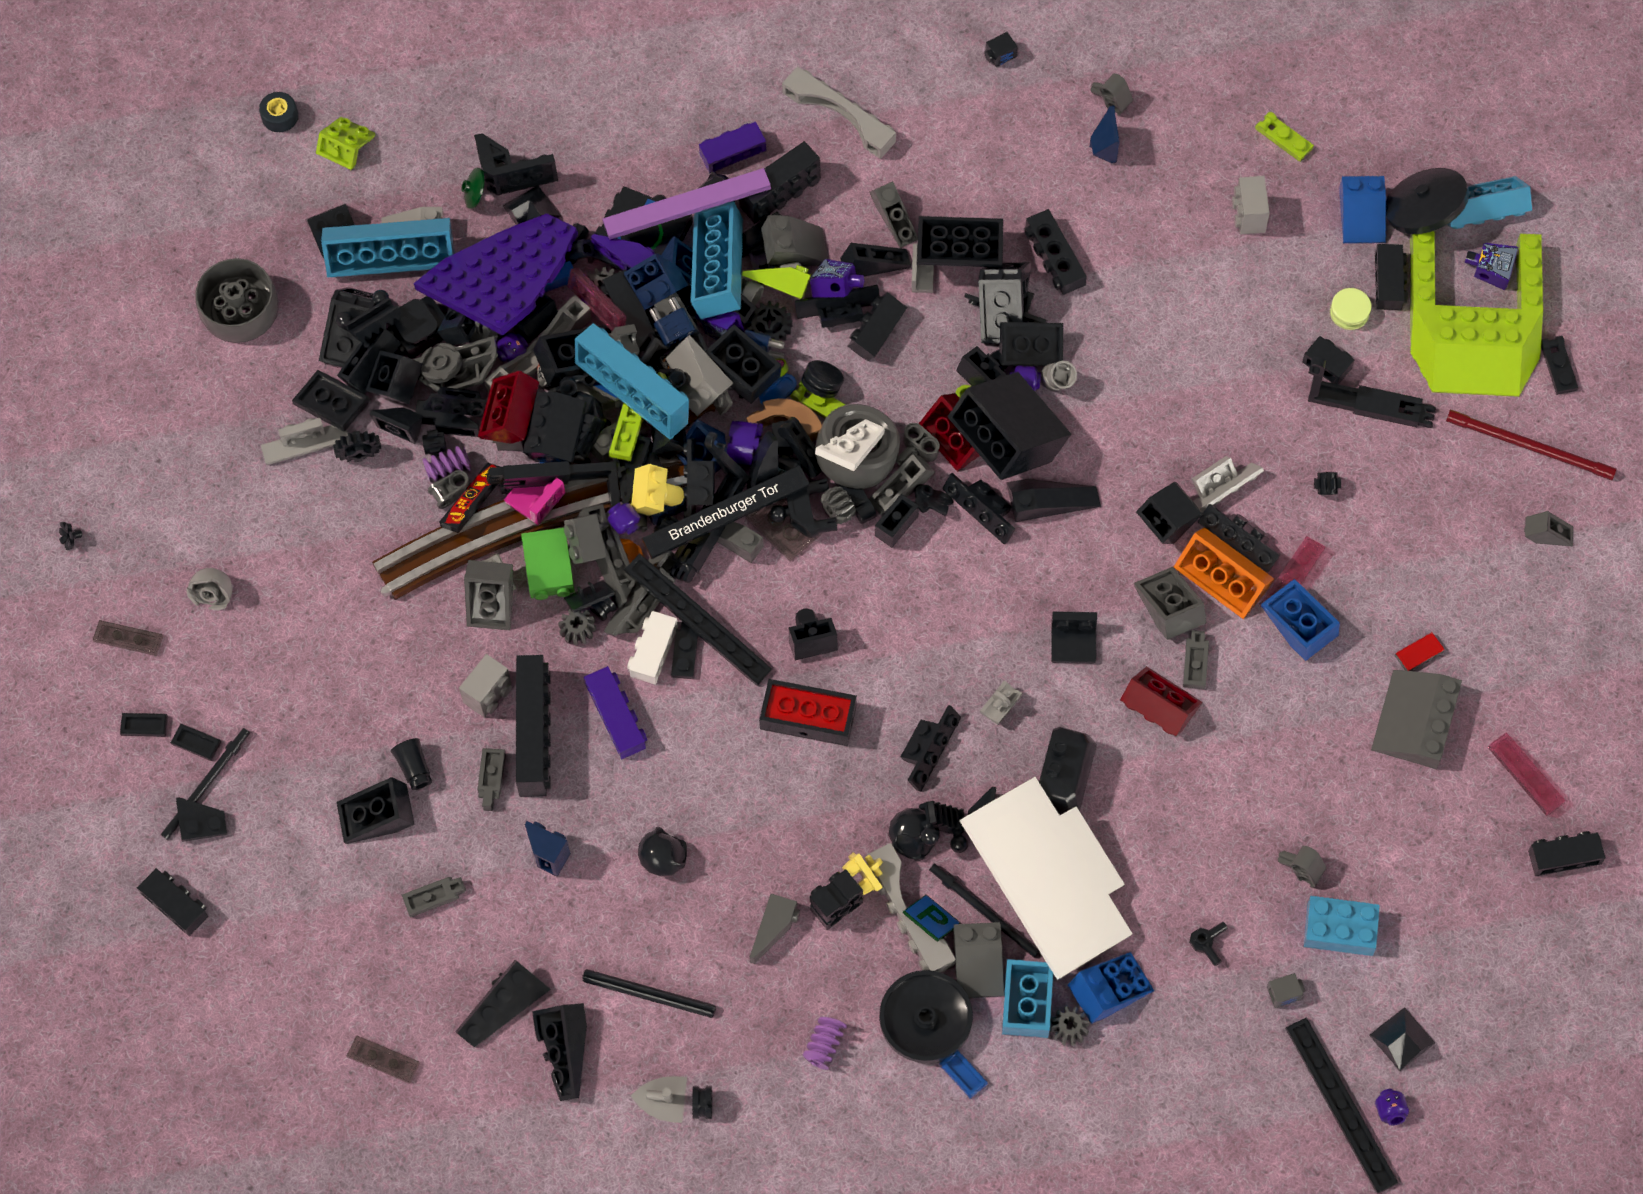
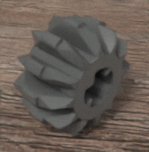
[821,486,856,524]
[558,609,596,646]
[1050,1006,1090,1047]

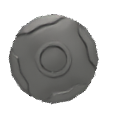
[420,343,462,383]

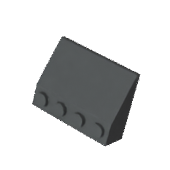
[1371,670,1462,770]

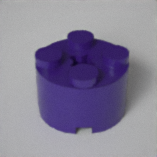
[727,421,763,466]

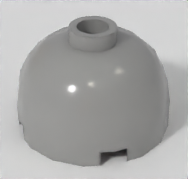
[187,568,233,611]

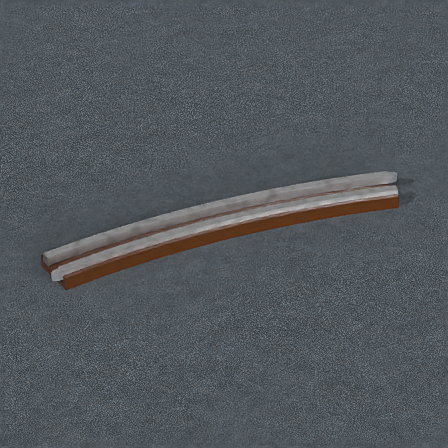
[372,455,687,600]

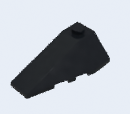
[1006,479,1101,522]
[532,1003,587,1101]

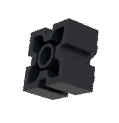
[809,869,863,930]

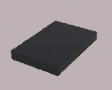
[999,322,1063,366]
[292,370,370,432]

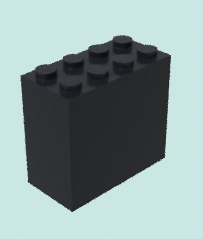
[948,372,1072,480]

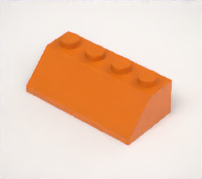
[1173,527,1275,619]

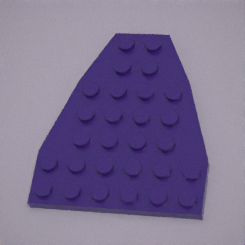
[413,214,578,335]

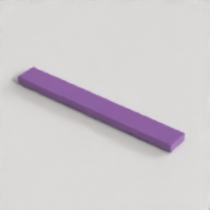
[602,168,771,240]

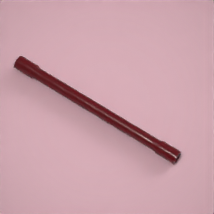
[1446,409,1617,480]

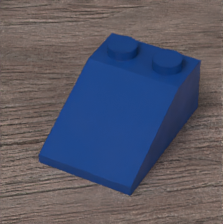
[1339,176,1386,244]
[1261,579,1340,661]

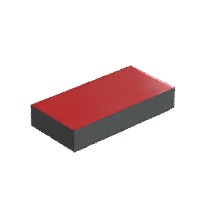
[1394,632,1445,671]

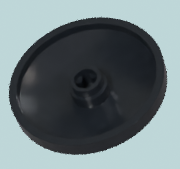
[1386,168,1469,234]
[879,970,973,1063]

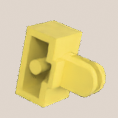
[631,464,684,516]

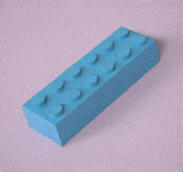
[691,201,743,319]
[321,218,455,278]
[575,323,689,439]

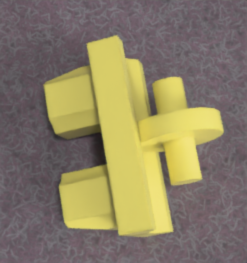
[842,853,883,895]

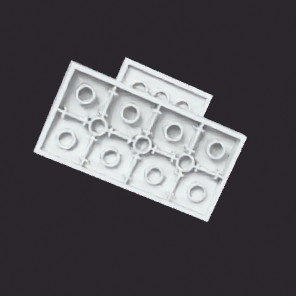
[960,777,1133,980]

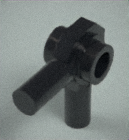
[1189,922,1228,966]

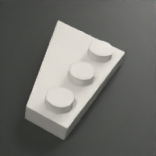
[815,419,885,471]

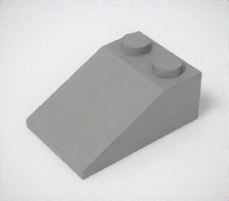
[666,335,733,416]

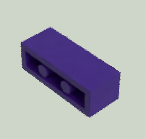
[698,121,767,174]

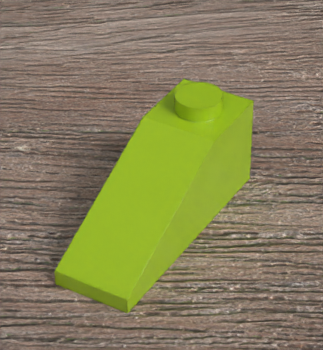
[742,265,812,299]

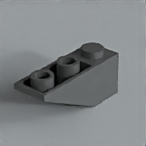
[869,181,918,248]

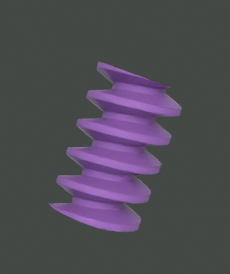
[422,446,471,482]
[803,1017,847,1070]

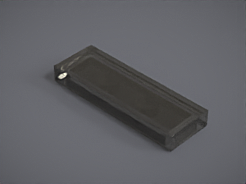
[92,620,163,656]
[346,1035,420,1084]

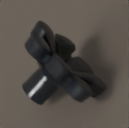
[59,522,82,550]

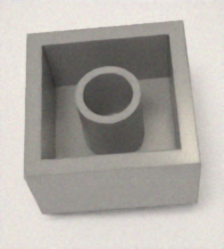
[1232,176,1270,235]
[459,654,512,718]

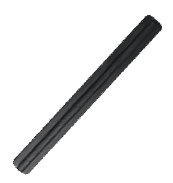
[582,969,716,1018]

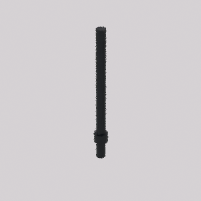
[160,728,250,840]
[929,863,1040,958]

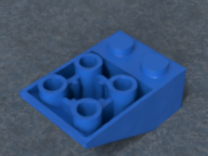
[1067,952,1154,1024]

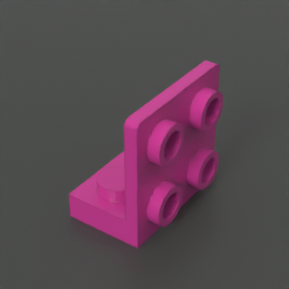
[504,477,565,525]

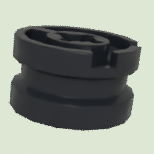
[692,1086,713,1119]

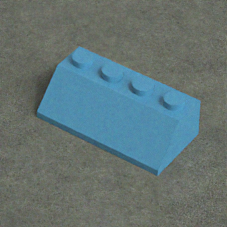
[1447,176,1532,229]

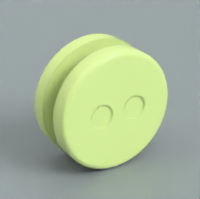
[1330,288,1371,330]

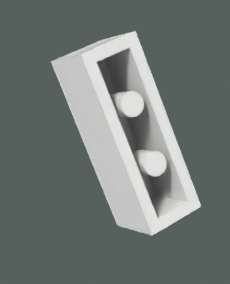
[627,611,678,685]

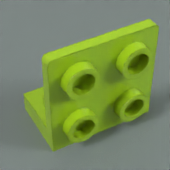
[316,117,375,170]

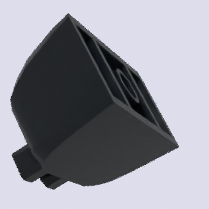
[1039,726,1097,816]

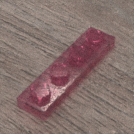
[568,267,627,331]
[1260,536,1325,608]
[1488,732,1566,816]

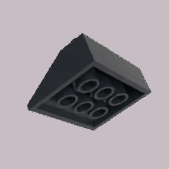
[917,216,1003,268]

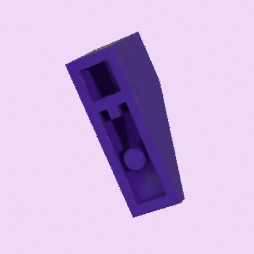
[591,234,655,271]

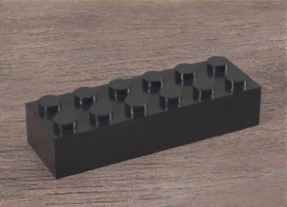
[516,655,551,797]

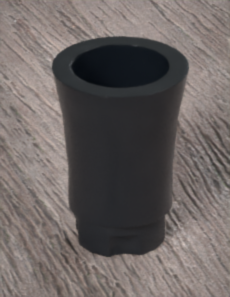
[391,738,432,790]

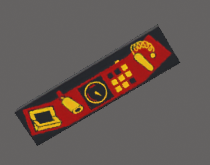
[439,462,500,533]

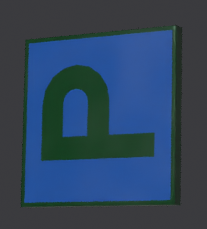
[902,894,961,942]

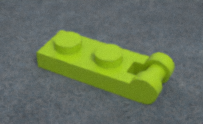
[1255,112,1314,162]
[790,381,845,419]
[609,403,644,461]

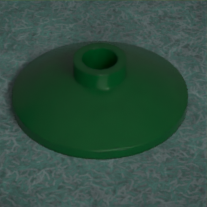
[461,167,484,209]

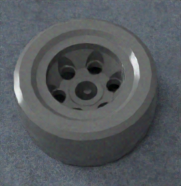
[195,258,278,343]
[816,404,900,489]

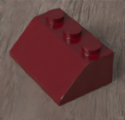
[478,370,539,444]
[918,393,980,472]
[1120,666,1203,736]

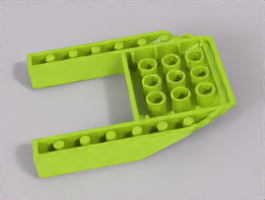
[1410,231,1543,397]

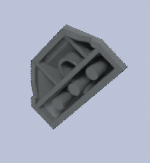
[413,336,498,392]

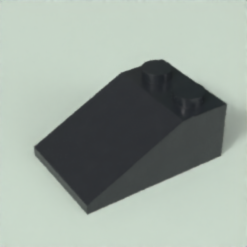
[336,777,415,844]

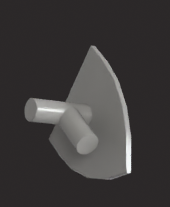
[631,1076,687,1123]

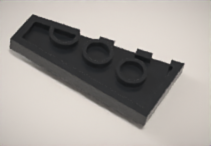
[455,960,551,1048]

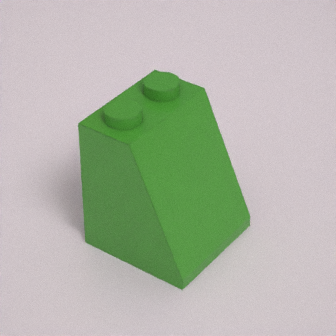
[521,528,575,600]

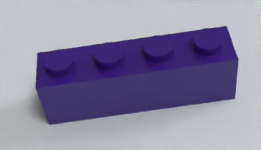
[584,666,647,760]

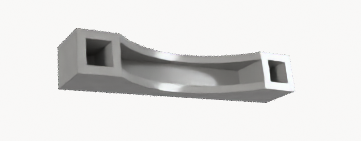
[782,66,896,159]
[485,295,592,393]
[866,843,956,973]

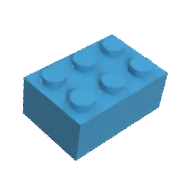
[1303,896,1380,956]
[1002,959,1053,1038]

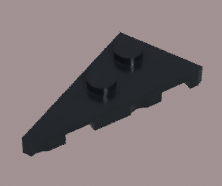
[610,428,652,504]

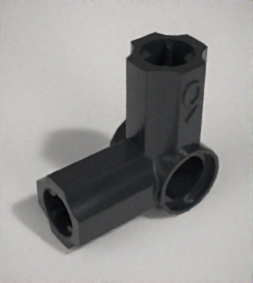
[564,223,595,265]

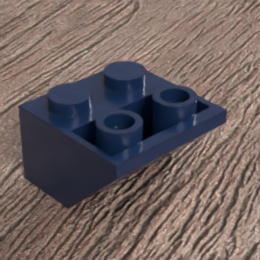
[624,253,688,310]
[525,821,570,877]

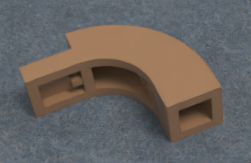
[746,399,822,442]

